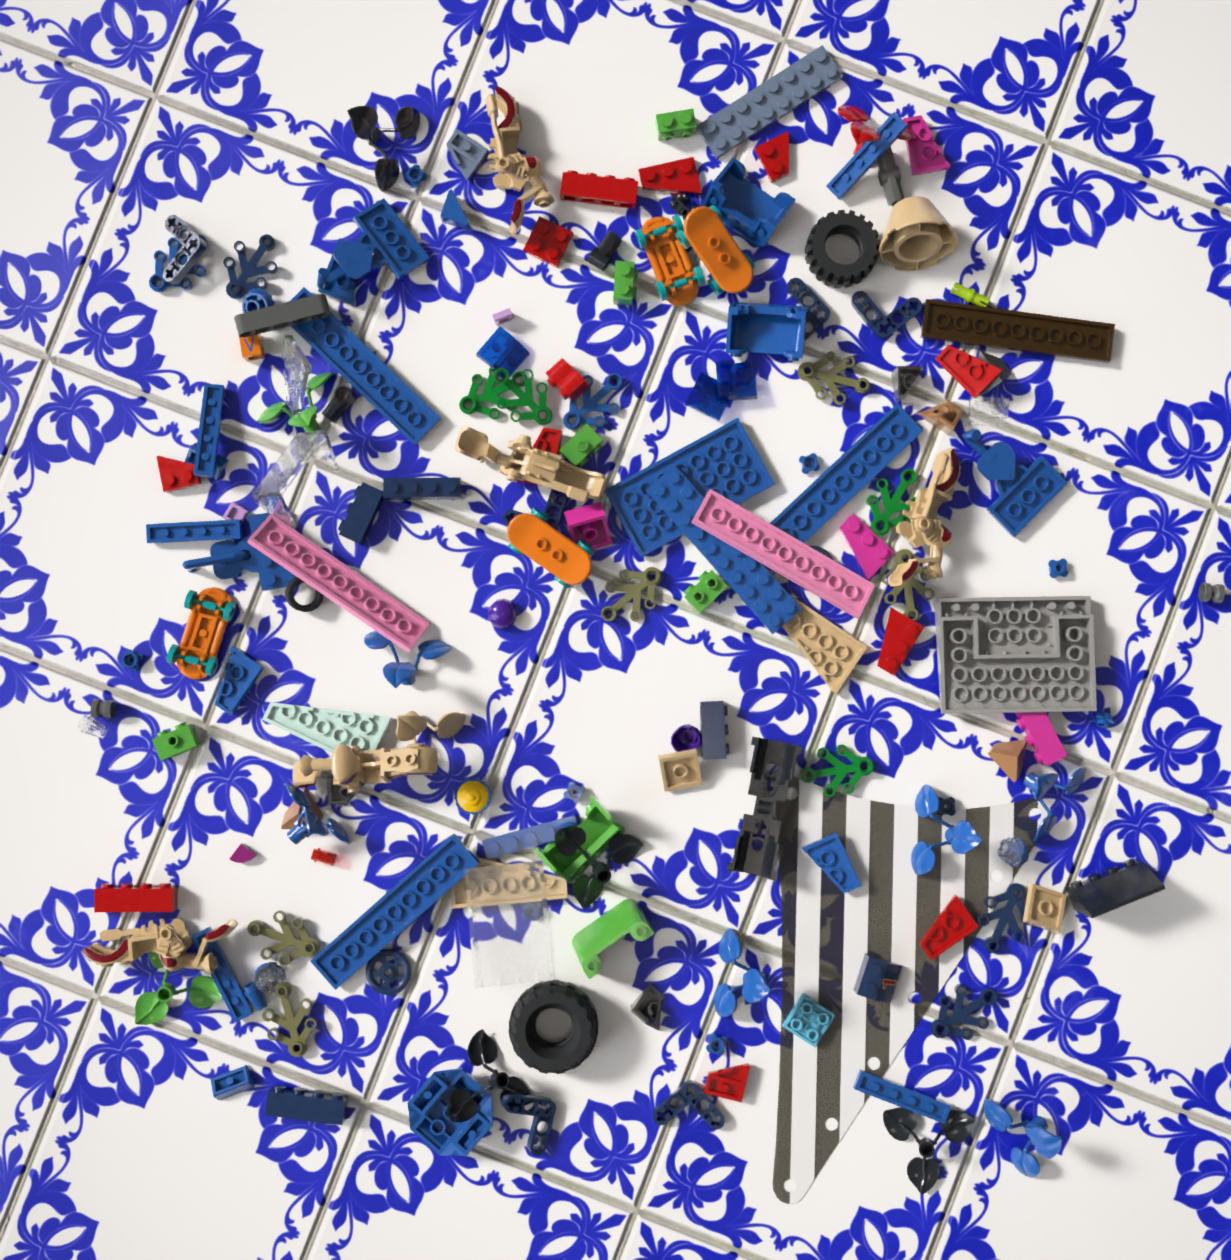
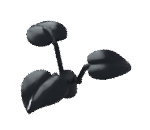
[347,106,420,192]
[554,825,644,909]
[447,1029,533,1123]
[883,1107,975,1194]

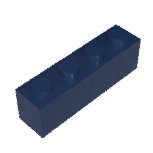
[383,477,463,500]
[265,1085,349,1125]

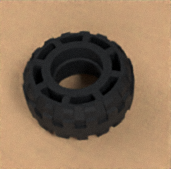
[509,980,599,1074]

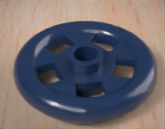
[366,949,412,995]

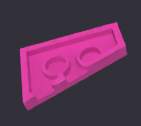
[902,115,951,176]
[839,513,895,580]

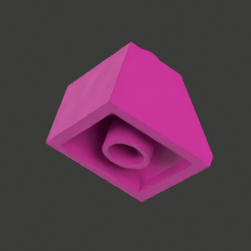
[564,502,613,549]

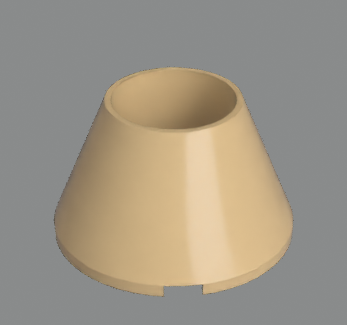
[879,196,957,271]

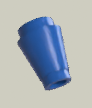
[244,980,268,1011]

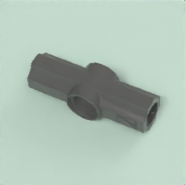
[876,146,904,206]

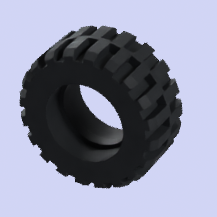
[805,210,880,288]

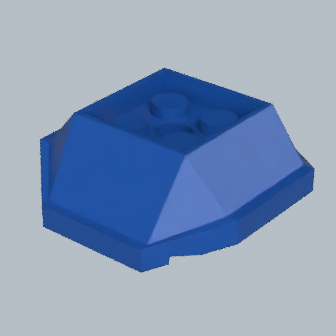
[407,1068,493,1156]

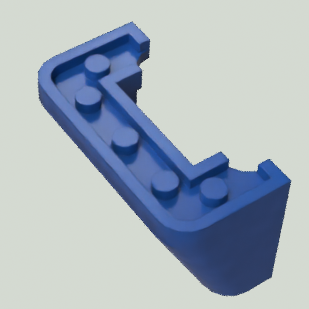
[702,157,796,247]
[726,302,808,361]

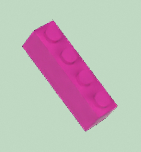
[1012,687,1068,766]

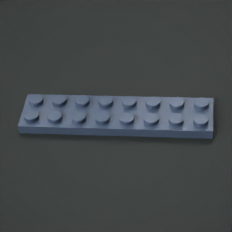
[696,45,843,159]

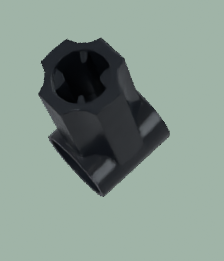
[587,231,622,272]
[321,386,356,424]

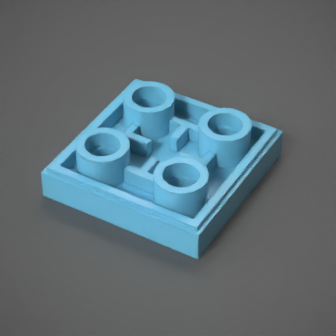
[782,993,836,1047]

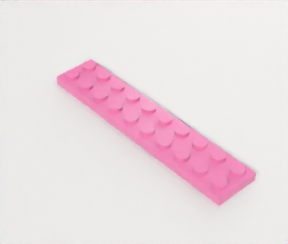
[691,489,875,619]
[247,514,430,653]

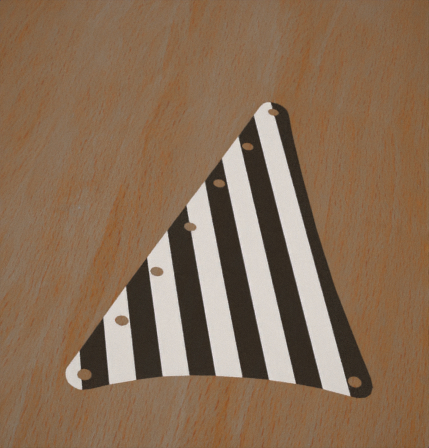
[772,776,1051,1204]

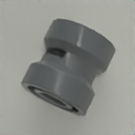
[1198,582,1225,603]
[90,699,116,719]

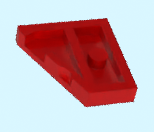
[754,131,789,183]
[156,456,202,493]
[704,1063,750,1102]

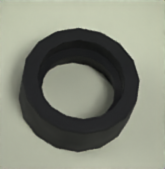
[285,577,324,612]

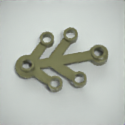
[797,351,870,405]
[882,549,935,621]
[601,567,662,622]
[247,910,320,966]
[262,982,318,1057]

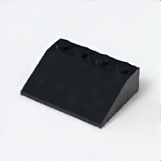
[1065,859,1166,918]

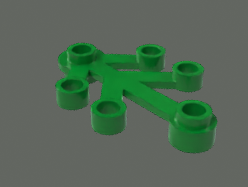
[459,365,527,420]
[493,368,553,425]
[866,469,917,536]
[800,744,874,797]

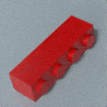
[560,170,638,209]
[94,883,178,913]

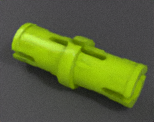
[950,282,990,307]

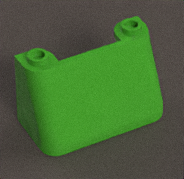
[572,899,654,979]

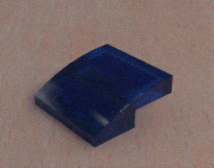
[476,326,530,379]
[716,360,757,400]
[685,372,735,422]

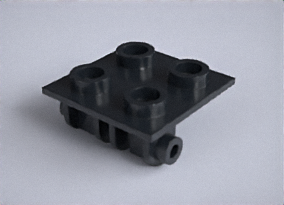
[669,192,698,220]

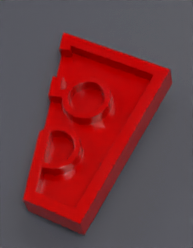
[638,157,702,195]
[935,345,1004,399]
[919,895,978,961]

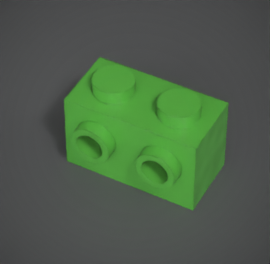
[655,108,696,141]
[613,261,638,305]
[684,570,727,614]

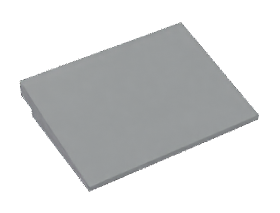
[934,596,1097,714]

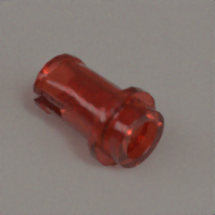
[311,848,337,866]

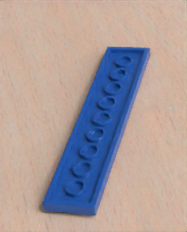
[289,287,441,446]
[770,403,923,543]
[646,465,801,635]
[310,833,480,990]

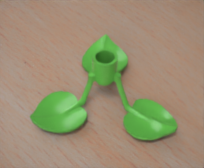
[257,372,334,436]
[135,952,222,1025]

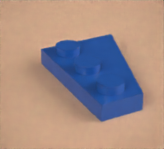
[318,238,355,307]
[215,646,265,716]
[802,832,861,894]

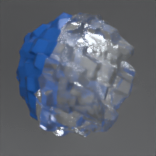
[997,836,1029,867]
[254,962,286,994]

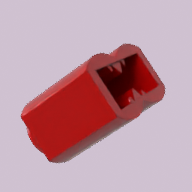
[545,358,589,402]

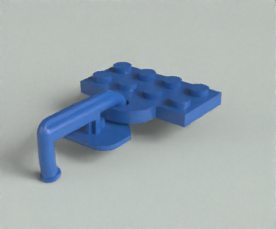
[317,198,430,289]
[962,429,1067,537]
[182,509,301,591]

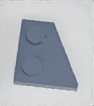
[446,129,488,181]

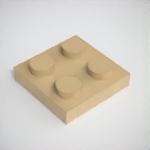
[658,749,703,792]
[1023,884,1067,933]

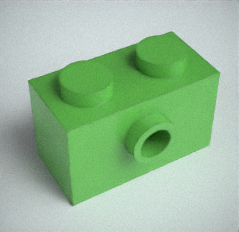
[559,423,603,468]
[152,722,201,761]

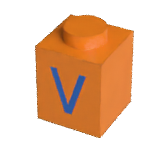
[239,334,265,362]

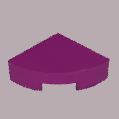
[229,843,257,863]

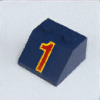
[853,953,902,1003]

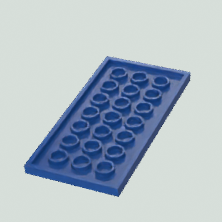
[604,418,775,558]

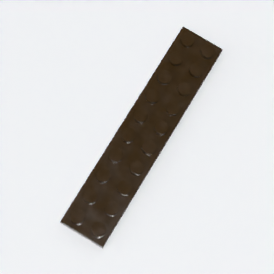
[920,299,1115,363]

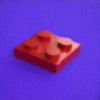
[523,216,574,268]

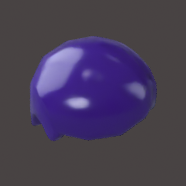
[488,598,517,629]
[671,724,702,752]

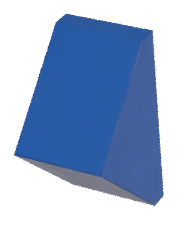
[440,189,471,230]

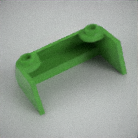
[534,796,625,882]

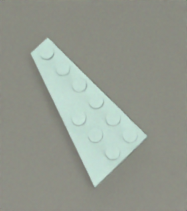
[262,702,392,753]

